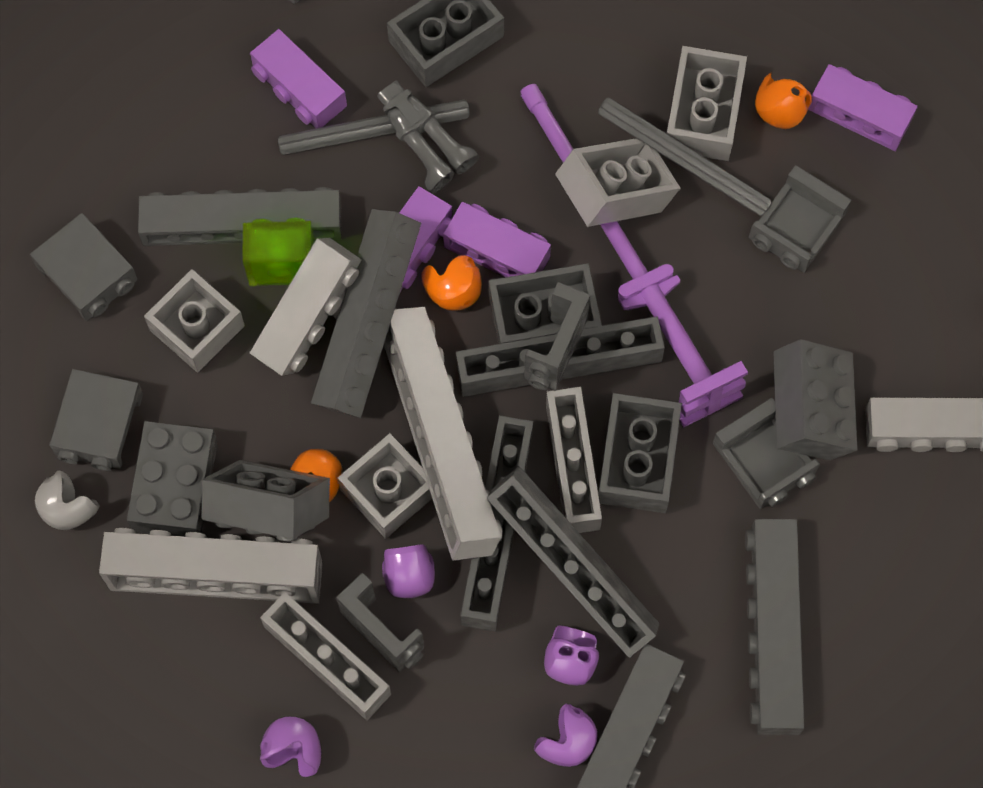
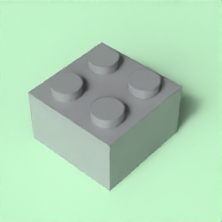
[144,269,245,373]
[338,433,432,539]

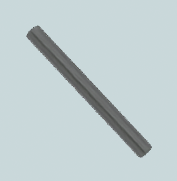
[598,97,771,216]
[278,99,470,155]

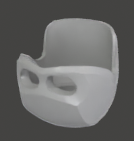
[35,470,100,530]

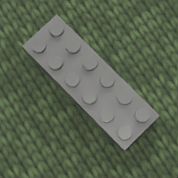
[99,528,323,603]

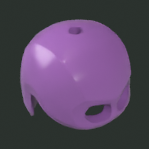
[382,544,435,598]
[544,625,599,686]
[534,704,598,767]
[260,717,321,777]

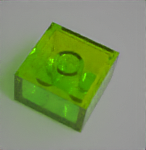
[243,218,315,286]

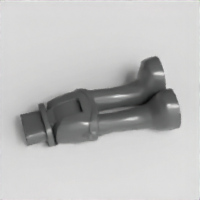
[377,81,480,194]

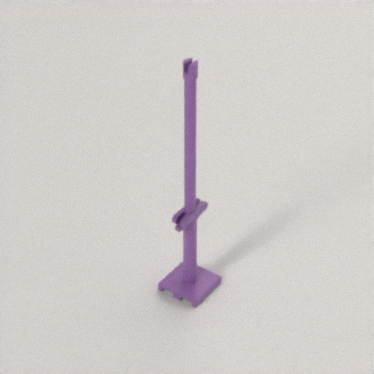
[521,84,748,428]

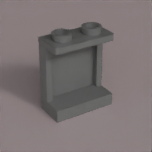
[749,165,852,273]
[30,213,137,321]
[524,282,590,391]
[49,369,143,471]
[713,398,820,509]
[336,573,424,672]

